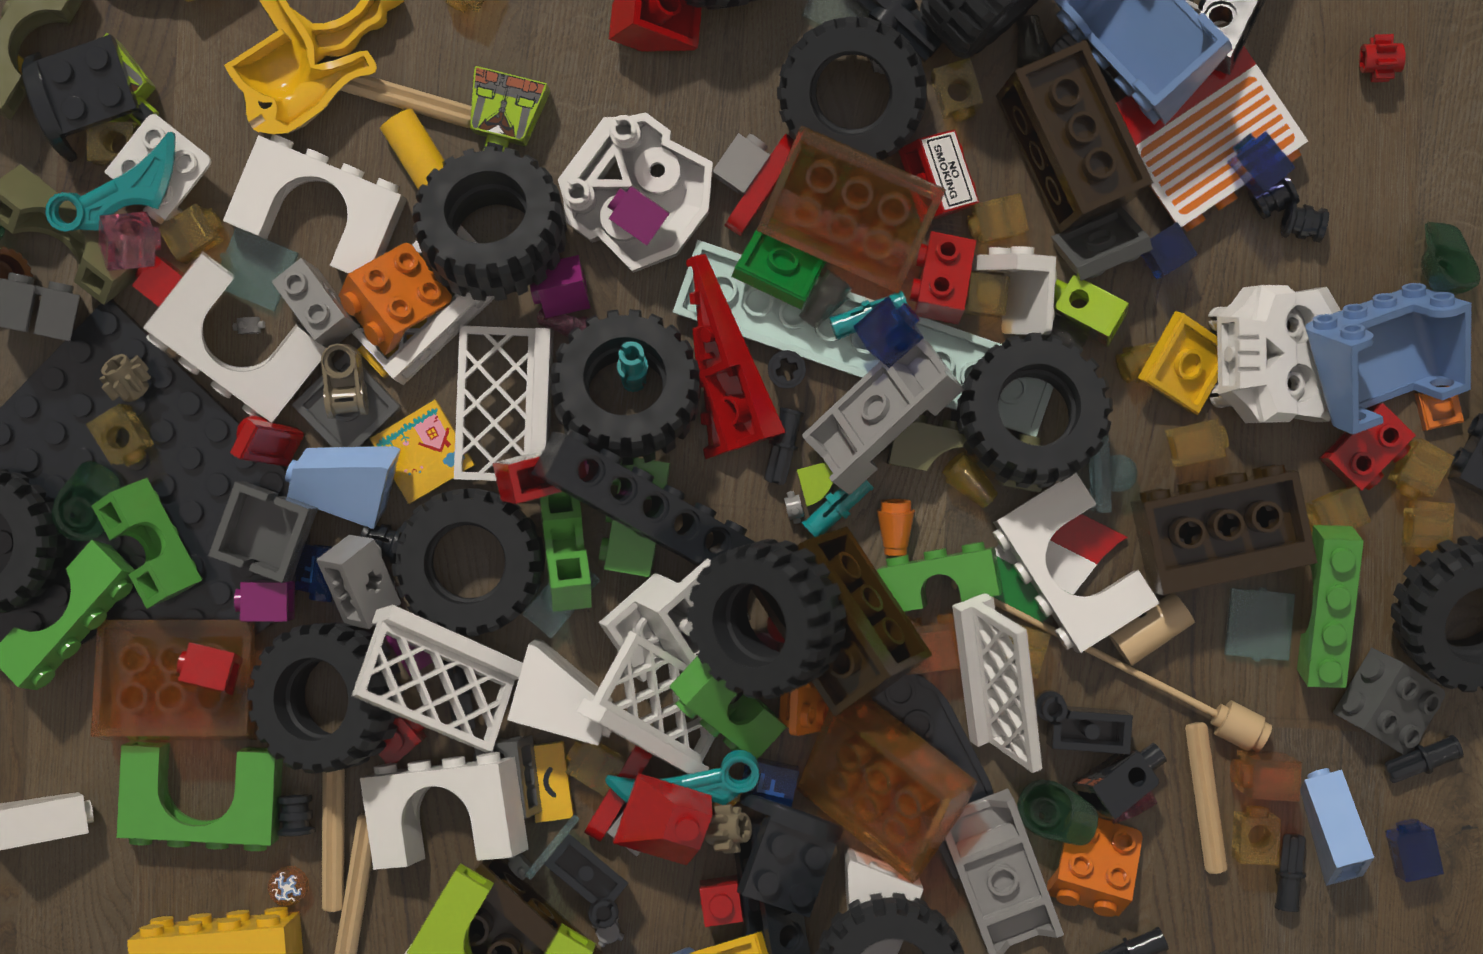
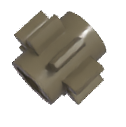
[100,354,151,402]
[705,804,752,854]

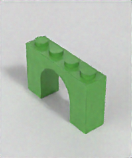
[116,741,283,851]

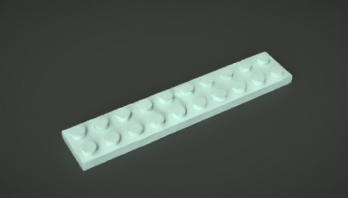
[673,240,1053,437]

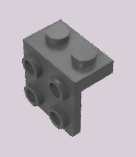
[1333,647,1445,755]

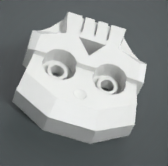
[558,112,713,273]
[1208,285,1341,423]

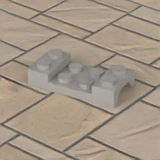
[802,330,964,495]
[936,788,1064,954]

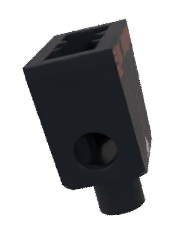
[1072,743,1167,820]

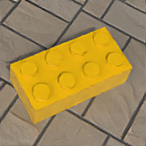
[127,907,303,954]

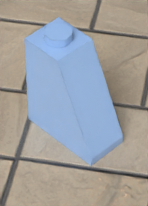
[285,446,400,529]
[1300,768,1374,886]

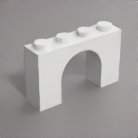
[223,134,407,274]
[144,251,327,423]
[993,473,1159,653]
[360,752,529,870]

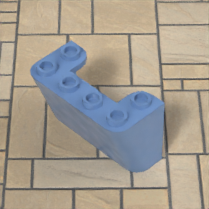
[1054,0,1233,125]
[1305,283,1471,435]

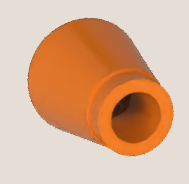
[877,499,915,556]

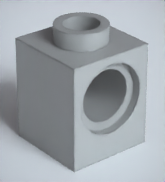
[712,133,770,197]

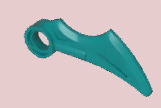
[45,132,176,232]
[605,750,759,805]

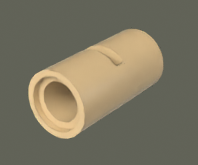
[1109,593,1195,666]

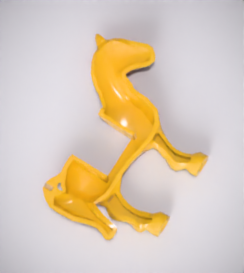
[185,0,404,134]

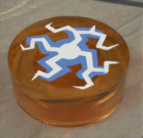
[268,866,309,906]

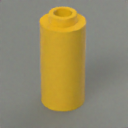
[380,109,445,190]

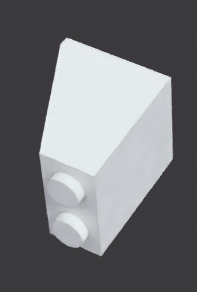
[507,638,613,745]
[844,847,924,954]

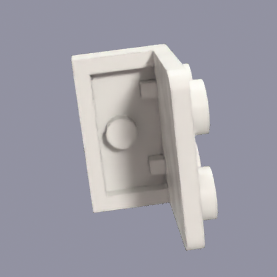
[104,114,212,225]
[972,246,1057,335]

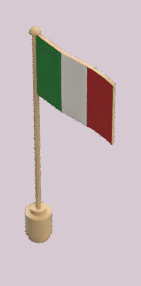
[951,514,1272,752]

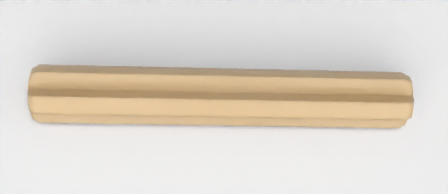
[340,75,471,128]
[1185,722,1227,874]
[322,769,345,912]
[335,813,372,954]

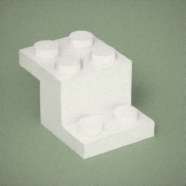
[599,558,751,682]

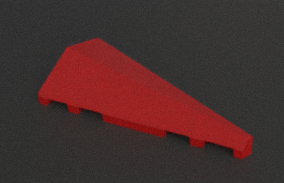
[686,254,786,459]

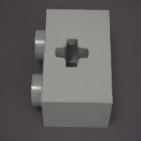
[272,258,360,348]
[317,535,401,629]

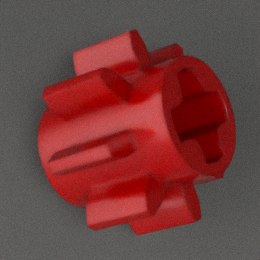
[1359,34,1406,82]

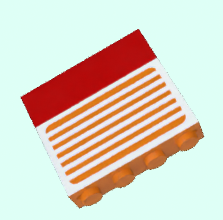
[1116,46,1308,232]

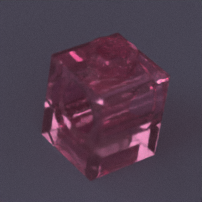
[99,211,161,271]

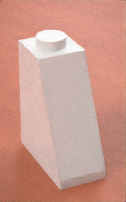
[0,792,94,850]

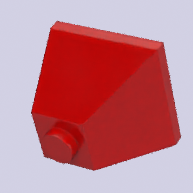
[609,0,702,52]
[613,773,713,866]

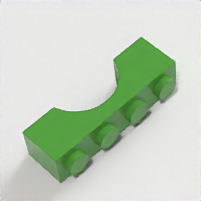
[1297,525,1364,688]
[0,540,135,690]

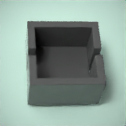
[0,272,81,341]
[208,481,318,583]

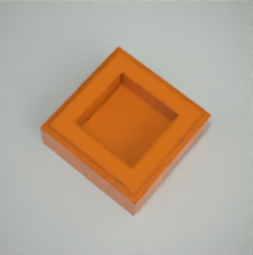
[1414,386,1464,431]

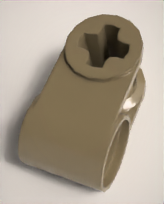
[321,344,369,419]

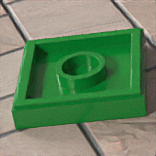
[731,219,831,310]

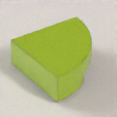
[797,462,833,507]

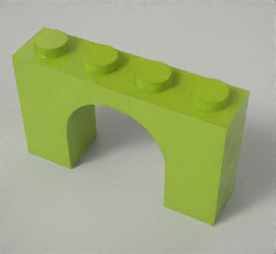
[407,863,596,954]

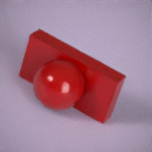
[230,415,305,467]

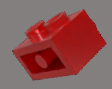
[909,231,977,325]
[1319,403,1416,491]

